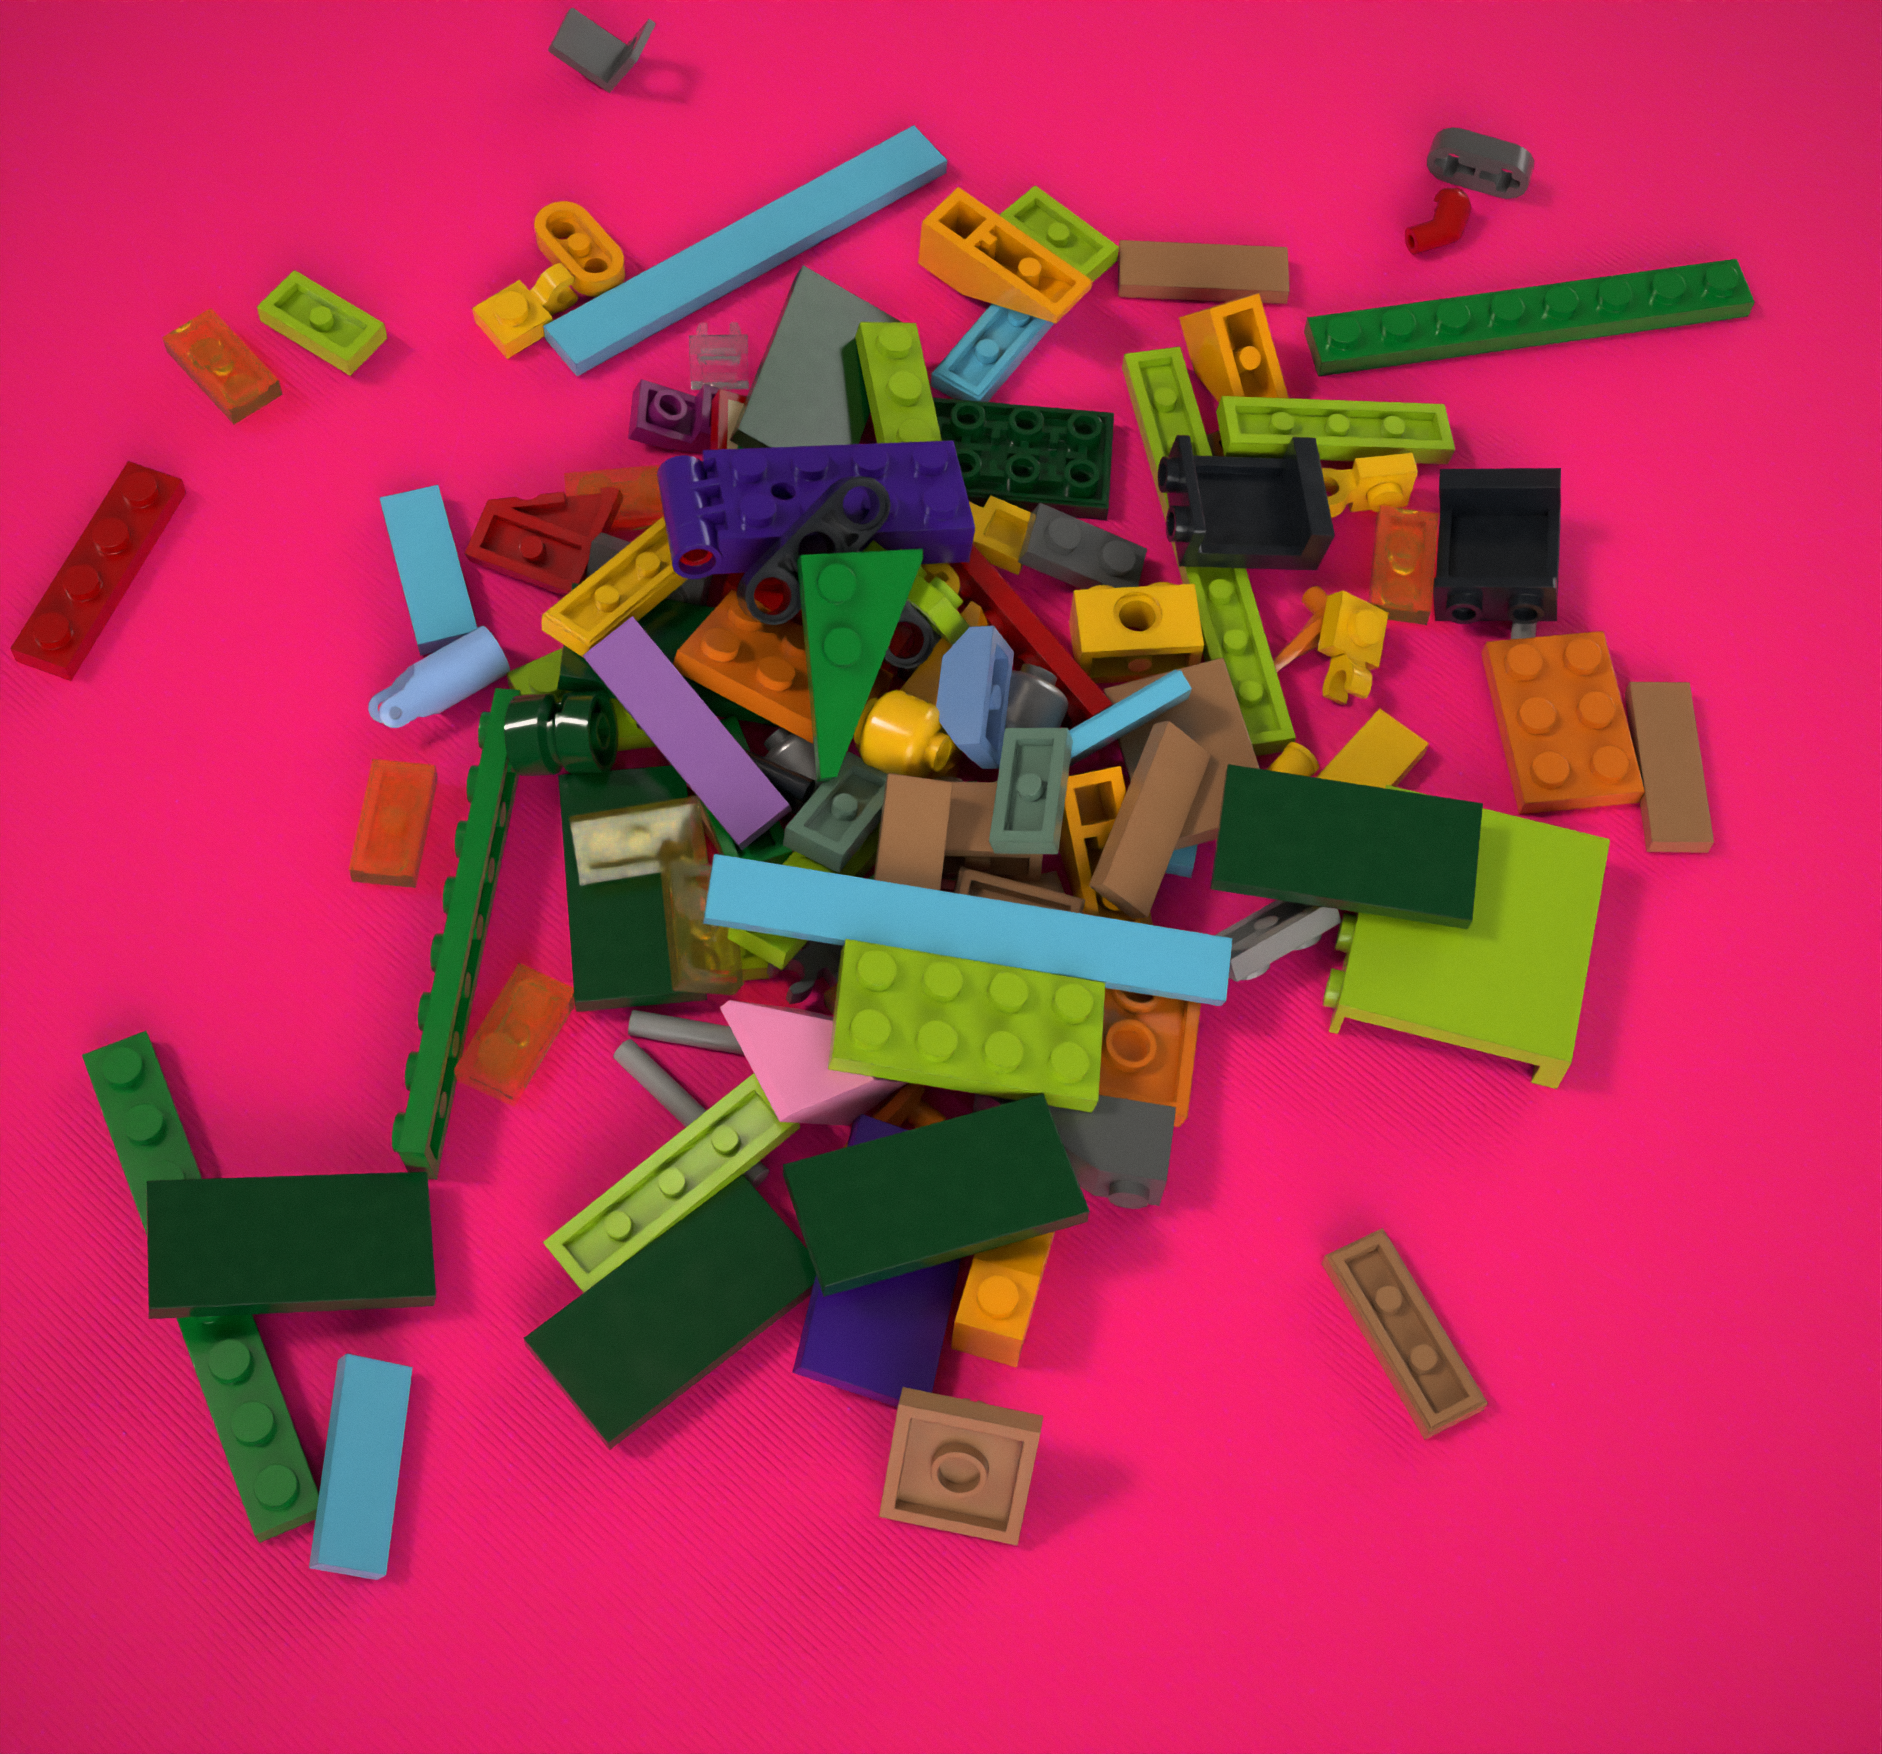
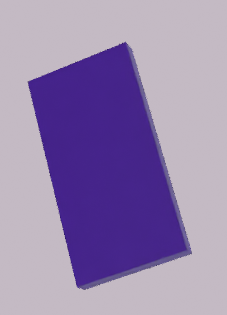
[792,1114,961,1408]

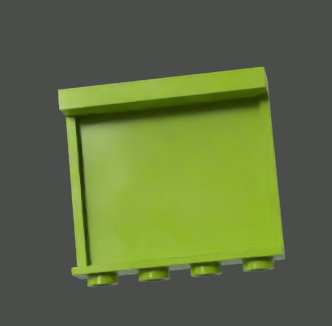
[1322,785,1610,1089]

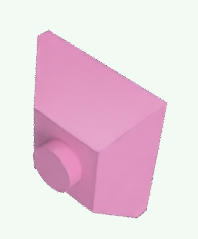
[720,1000,907,1126]

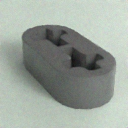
[1427,127,1535,199]

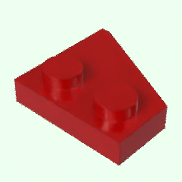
[464,487,624,596]

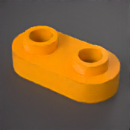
[534,201,625,297]

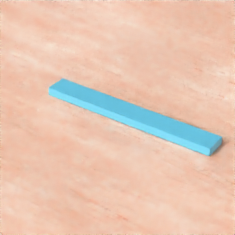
[543,125,947,376]
[703,854,1232,1006]

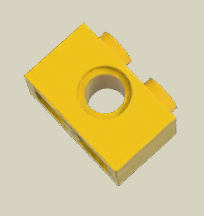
[1069,582,1204,684]

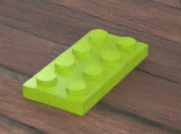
[828,939,1105,1113]

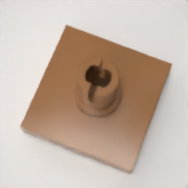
[879,1387,1043,1546]

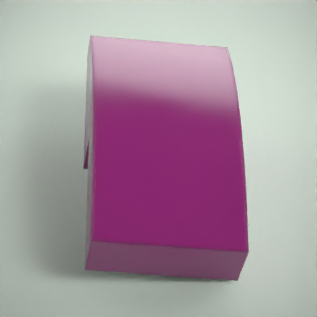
[628,379,723,454]

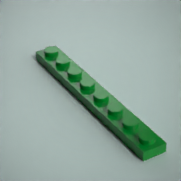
[1304,259,1755,376]
[392,688,521,1180]
[82,1031,319,1543]

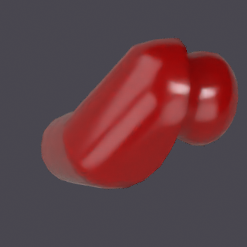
[1405,188,1472,255]

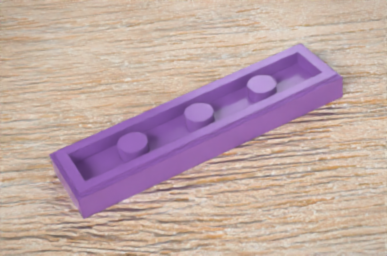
[583,616,792,850]

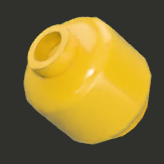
[854,690,953,778]

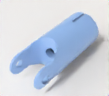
[368,626,510,728]

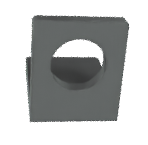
[548,8,656,93]

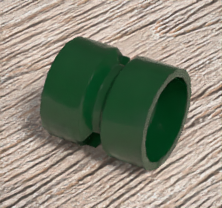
[504,690,619,776]

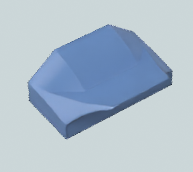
[936,626,1014,769]

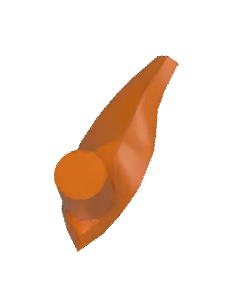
[1273,586,1328,672]
[843,1083,946,1148]

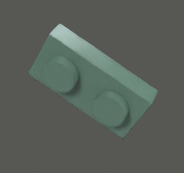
[989,728,1073,854]
[783,752,888,873]

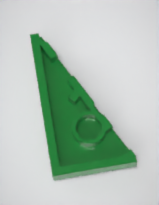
[797,549,923,782]

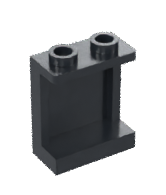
[1158,435,1335,570]
[1433,468,1562,624]

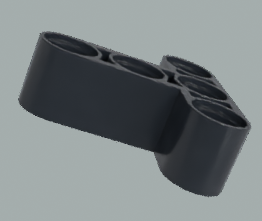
[736,476,935,669]

